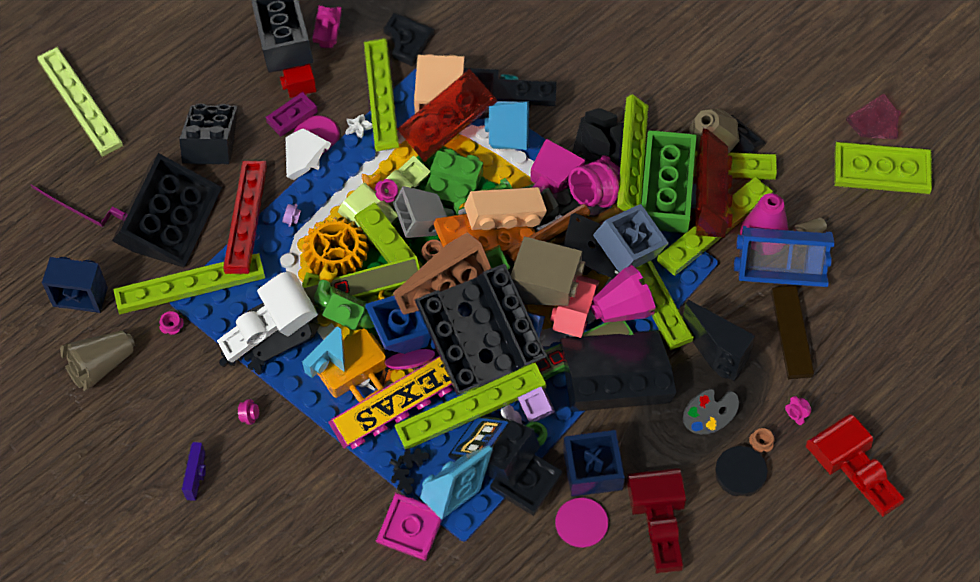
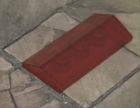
[397,69,498,162]

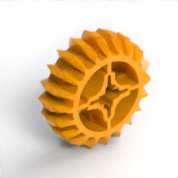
[302,217,369,277]

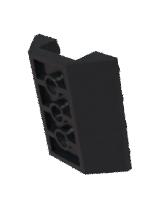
[415,264,547,395]

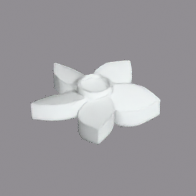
[345,114,373,138]

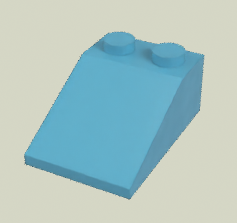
[420,445,492,519]

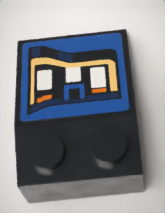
[448,416,540,487]

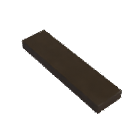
[771,286,814,380]

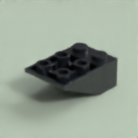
[179,103,237,164]

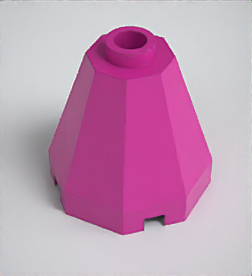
[591,265,656,323]

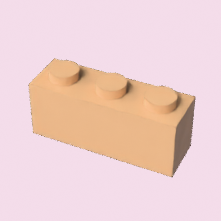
[464,187,547,230]

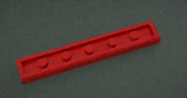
[223,161,267,274]

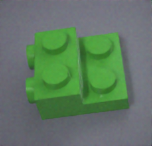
[425,149,483,207]

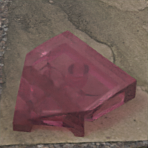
[846,94,901,140]

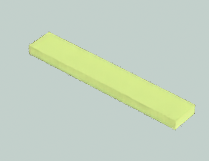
[37,47,123,157]

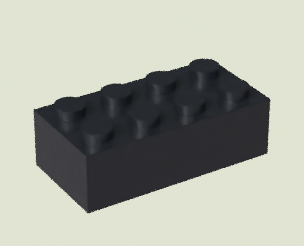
[251,0,314,73]

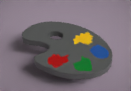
[683,388,739,434]

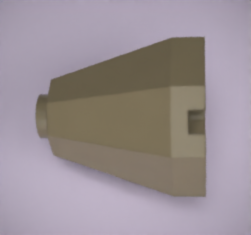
[690,109,739,154]

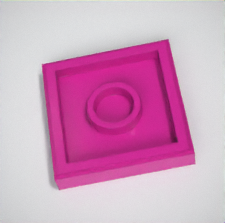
[376,493,442,561]

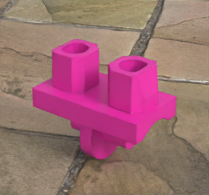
[313,6,342,48]

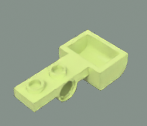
[338,156,430,245]

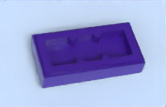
[182,442,206,501]

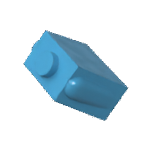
[485,101,529,150]

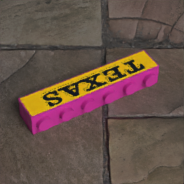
[328,356,453,450]

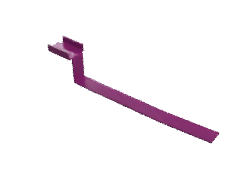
[30,184,125,227]

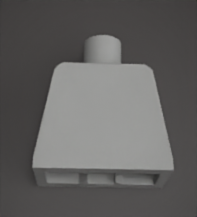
[393,186,454,238]

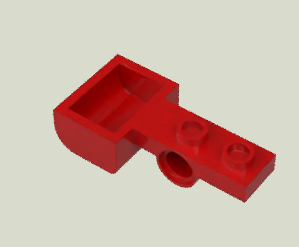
[806,414,905,517]

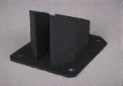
[572,108,624,167]
[560,213,619,279]
[247,303,320,361]

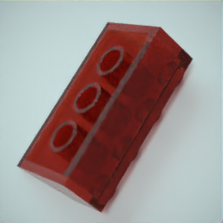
[695,128,733,238]

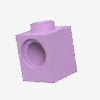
[518,387,555,422]

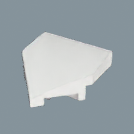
[286,128,331,180]

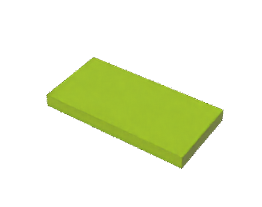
[834,142,932,194]

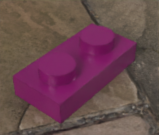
[266,92,318,137]

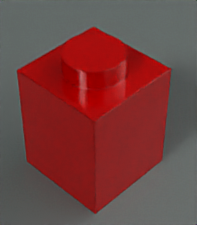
[280,63,316,98]

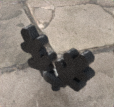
[219,349,266,375]
[390,448,429,495]

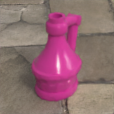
[568,155,620,208]

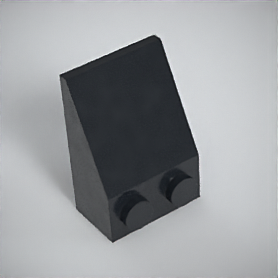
[683,299,755,381]

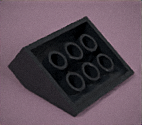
[112,153,222,268]
[560,331,676,412]

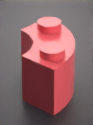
[550,276,600,338]

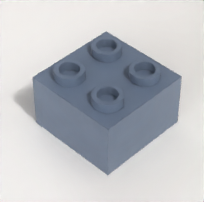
[593,204,669,273]

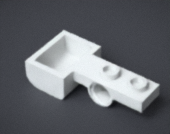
[217,272,318,363]

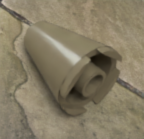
[60,331,135,391]

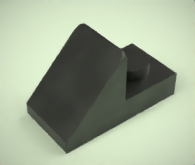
[535,188,580,229]

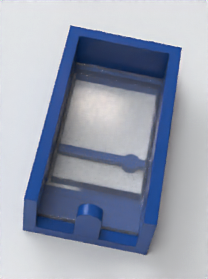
[734,226,835,287]

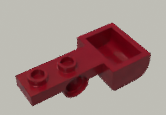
[626,468,686,573]

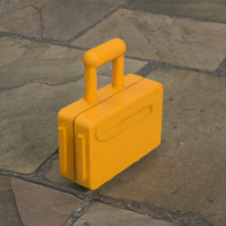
[317,328,387,403]

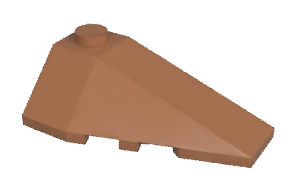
[393,232,491,315]

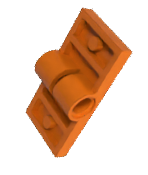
[433,214,536,255]

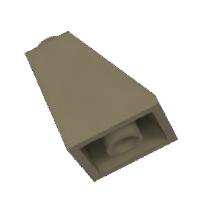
[511,236,585,306]

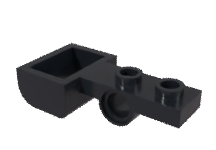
[461,68,557,119]

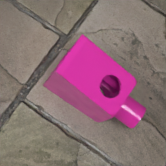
[530,139,585,194]

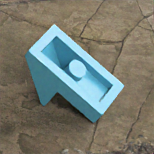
[302,326,345,378]

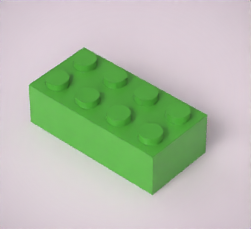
[641,130,696,233]

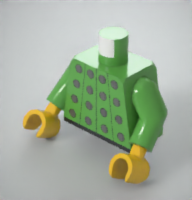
[314,264,393,331]

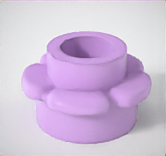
[282,204,301,227]

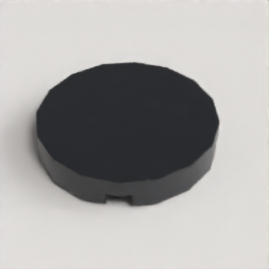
[715,446,768,497]

